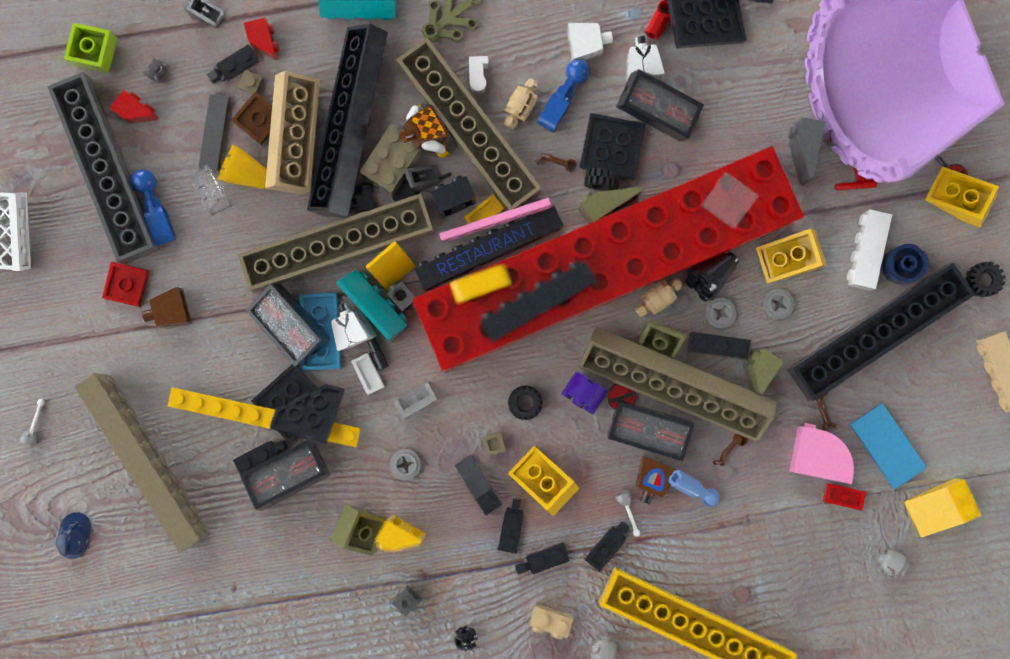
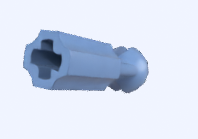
[669,470,720,507]

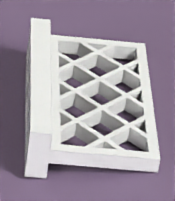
[0,192,31,271]

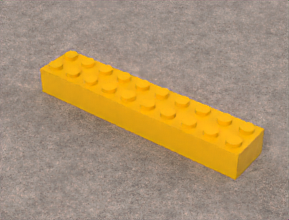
[598,566,797,659]

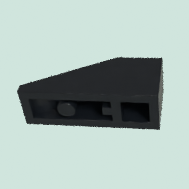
[455,455,502,516]

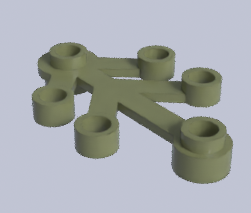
[422,0,483,42]

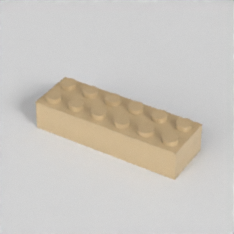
[265,71,320,195]

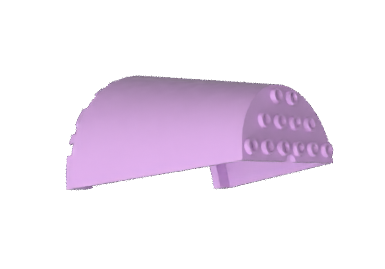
[805,0,1004,182]

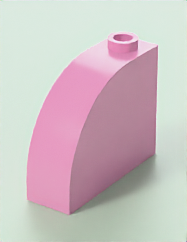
[789,423,854,484]

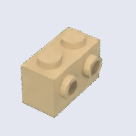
[530,603,573,639]

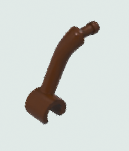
[535,153,577,172]
[816,392,836,433]
[713,434,749,466]

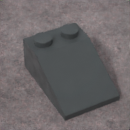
[788,117,825,186]

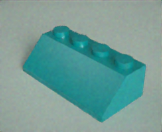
[318,0,397,20]
[336,269,409,342]

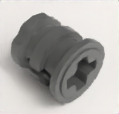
[143,58,168,83]

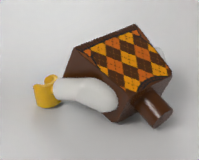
[400,104,450,159]

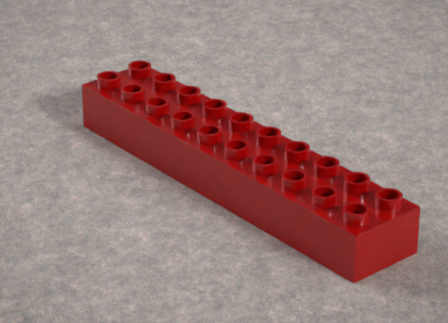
[412,146,805,373]

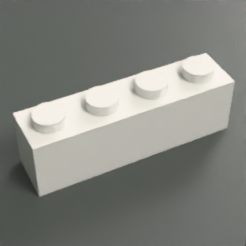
[847,209,892,291]

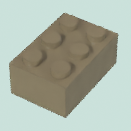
[360,124,424,196]

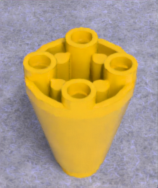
[218,145,269,190]

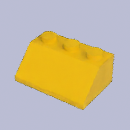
[375,515,426,552]

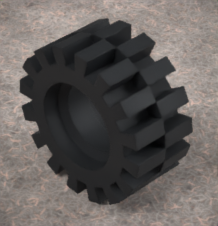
[584,168,620,191]
[965,261,1006,297]
[508,385,543,420]

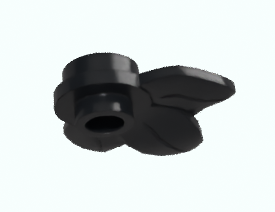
[349,182,378,213]

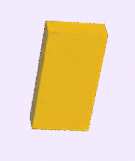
[464,194,505,233]

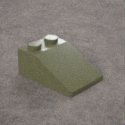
[579,187,642,224]

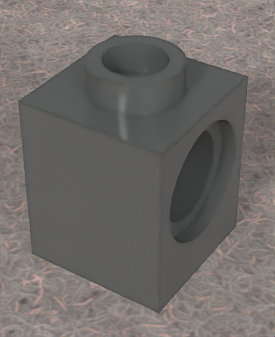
[387,282,415,313]
[392,585,421,617]

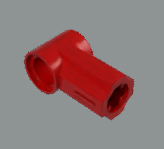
[644,0,670,40]

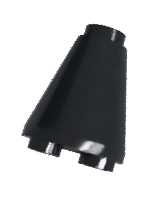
[685,252,739,302]

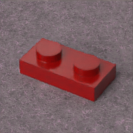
[822,483,866,511]

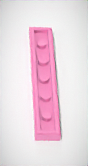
[439,198,553,242]

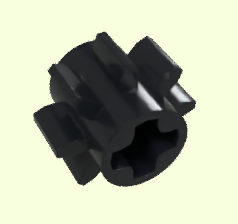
[454,626,478,652]

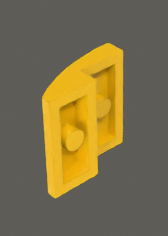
[365,241,416,291]

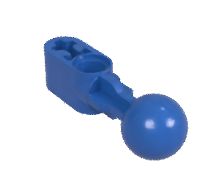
[537,59,590,133]
[131,169,176,246]

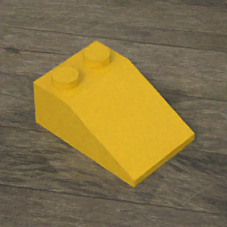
[926,166,999,228]
[756,228,827,284]
[508,446,580,517]
[904,478,981,537]

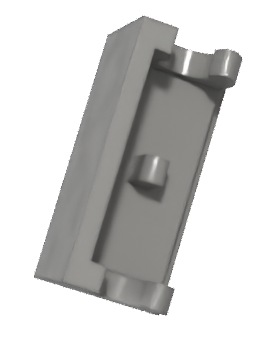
[394,381,438,419]

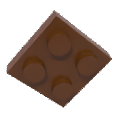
[231,92,272,145]

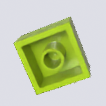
[64,22,118,74]

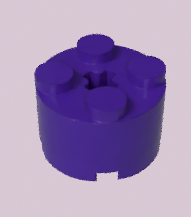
[561,371,607,415]

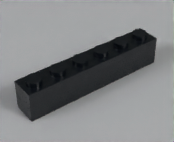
[480,260,597,343]

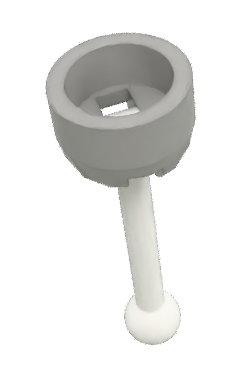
[20,399,45,446]
[615,490,641,537]

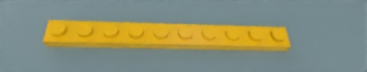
[167,387,361,447]

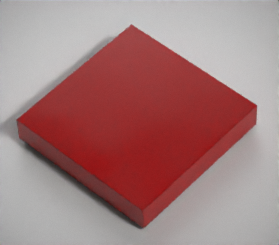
[102,262,150,307]

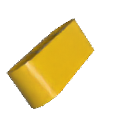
[450,265,512,303]

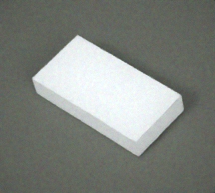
[351,353,385,395]

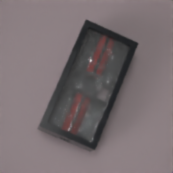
[616,69,704,141]
[245,283,330,367]
[607,399,695,462]
[240,440,331,511]

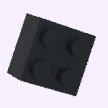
[431,176,477,219]

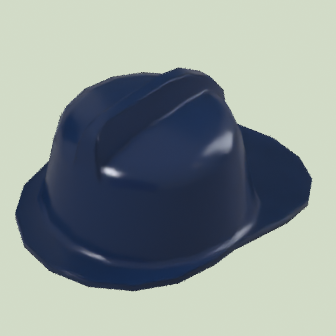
[56,512,91,559]

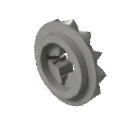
[763,289,794,320]
[705,298,736,329]
[390,449,421,480]

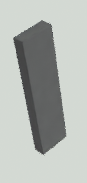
[198,94,230,172]

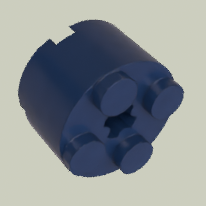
[882,244,929,285]

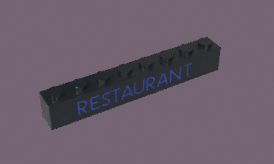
[415,205,564,292]

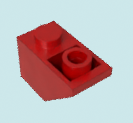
[243,17,280,60]
[109,90,159,124]

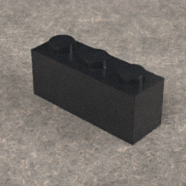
[687,332,751,360]

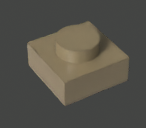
[238,70,264,94]
[482,432,506,456]

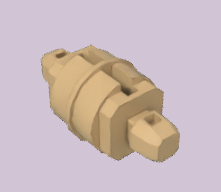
[504,78,538,129]
[635,278,683,317]

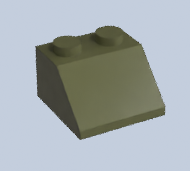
[637,320,686,359]
[745,348,784,394]
[331,504,387,555]

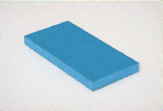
[299,292,342,371]
[849,403,927,489]

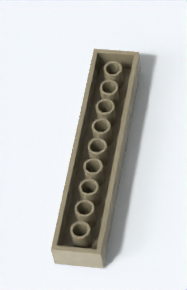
[396,37,542,211]
[237,194,434,293]
[578,327,777,442]
[74,374,209,553]

